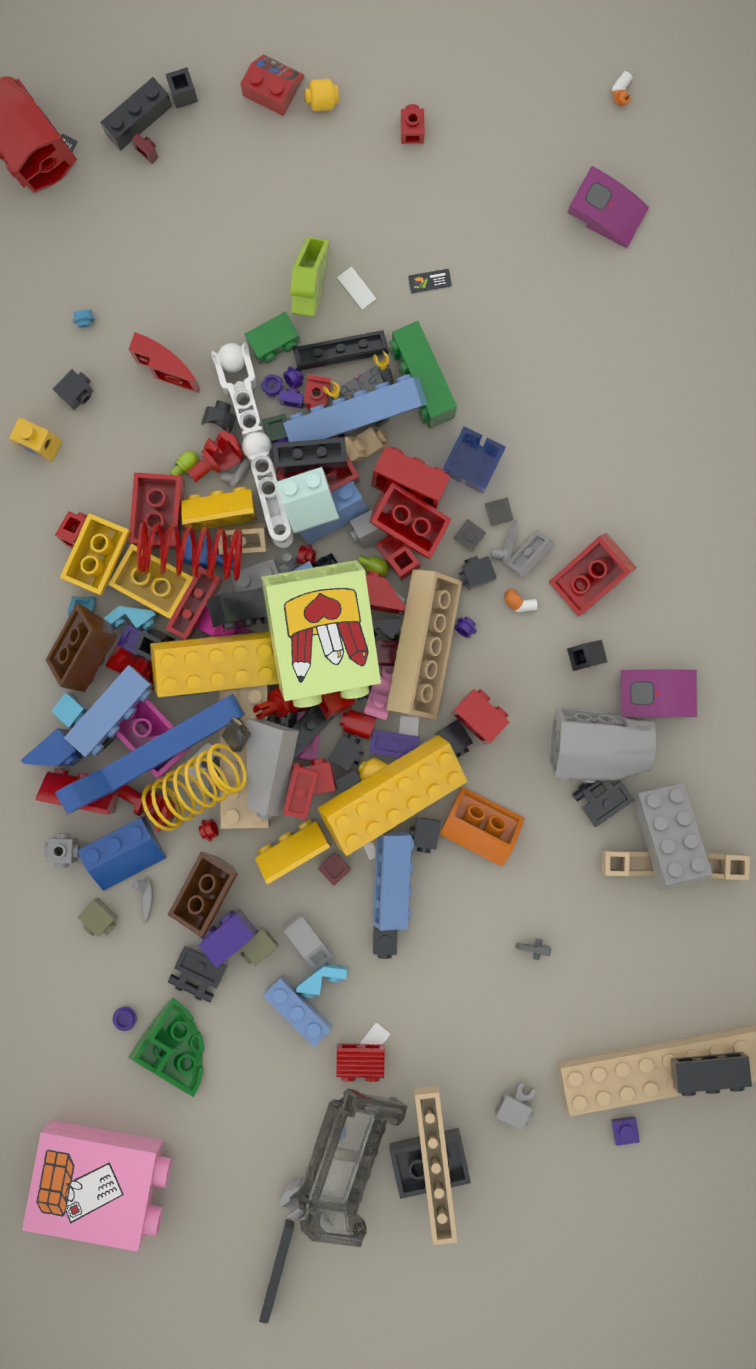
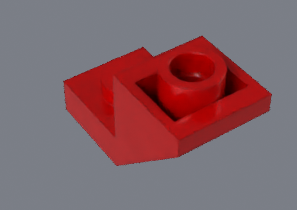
[105,645,154,690]

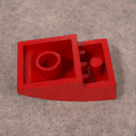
[128,332,200,393]

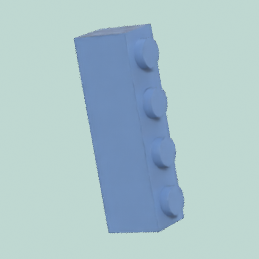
[64,665,154,757]
[373,830,414,931]

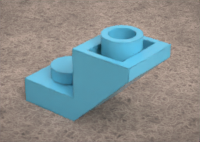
[103,606,159,630]
[52,692,88,728]
[296,963,348,998]

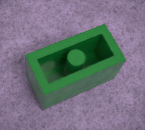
[245,311,300,364]

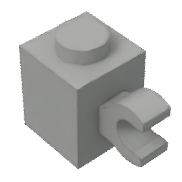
[349,509,388,550]
[494,1081,535,1131]

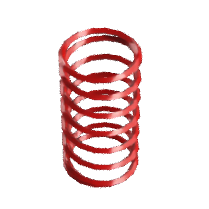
[137,521,243,581]

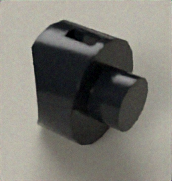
[201,400,236,433]

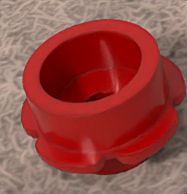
[297,544,316,564]
[199,819,219,842]

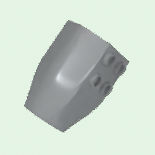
[550,708,656,783]

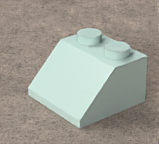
[276,467,339,534]

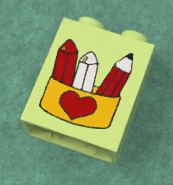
[261,560,381,708]

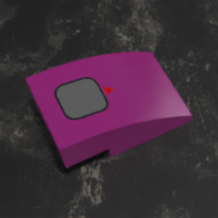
[567,166,649,248]
[621,669,697,718]

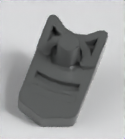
[515,938,551,960]

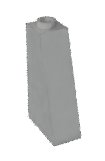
[246,719,299,819]

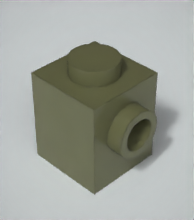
[77,898,118,937]
[241,927,279,966]

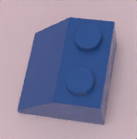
[21,728,83,766]

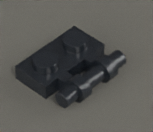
[572,780,634,827]
[168,946,228,1003]

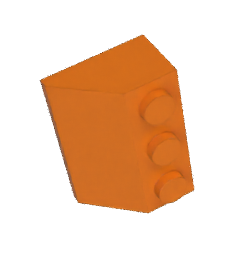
[439,786,525,866]

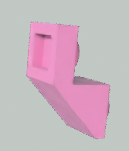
[364,665,394,720]

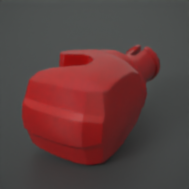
[187,430,244,483]
[253,687,310,719]
[117,784,176,832]

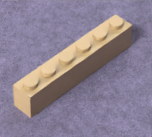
[414,1085,458,1245]

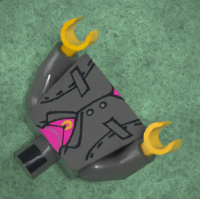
[323,351,394,427]

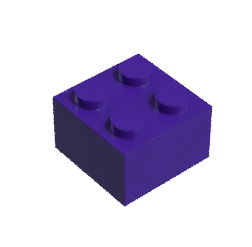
[198,909,258,968]

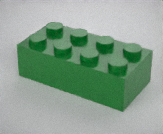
[389,321,457,429]

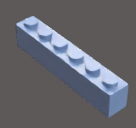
[283,374,428,442]

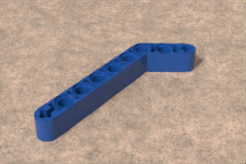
[55,694,245,815]

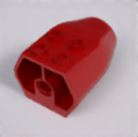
[0,76,77,193]

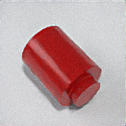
[340,709,377,740]

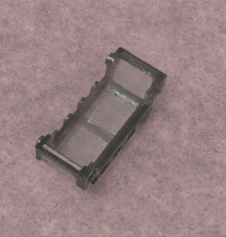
[298,1088,408,1247]

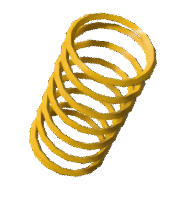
[142,743,247,831]

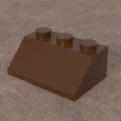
[46,603,117,692]
[168,851,238,938]

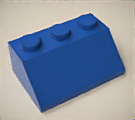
[77,816,167,891]

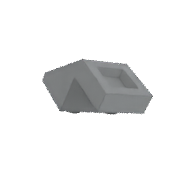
[282,914,334,971]

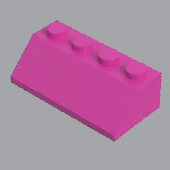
[116,699,192,779]

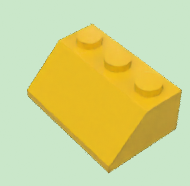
[181,487,258,532]
[60,513,131,596]
[255,819,331,885]

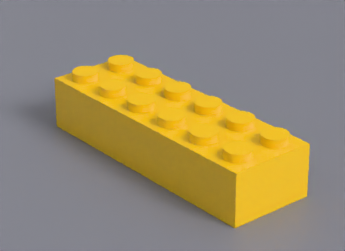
[150,631,278,697]
[317,735,468,856]

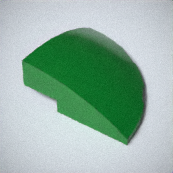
[128,997,205,1097]

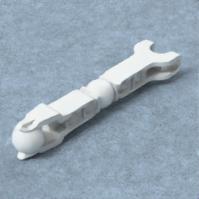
[211,341,294,549]

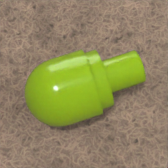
[169,451,199,475]
[358,555,389,577]

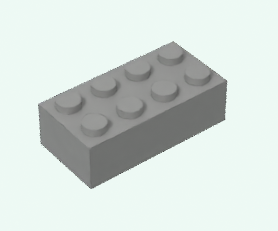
[633,783,713,891]

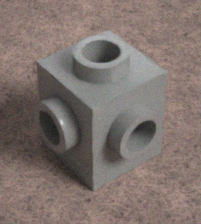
[44,833,80,868]

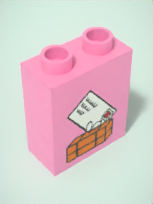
[22,1120,172,1252]

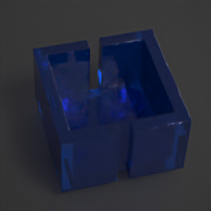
[443,426,506,494]

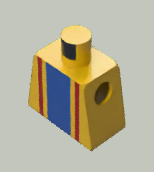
[9,417,63,462]

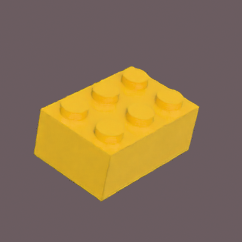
[108,543,193,619]

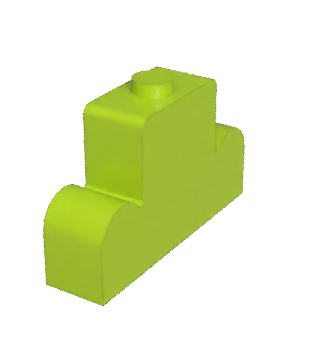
[290,236,330,317]

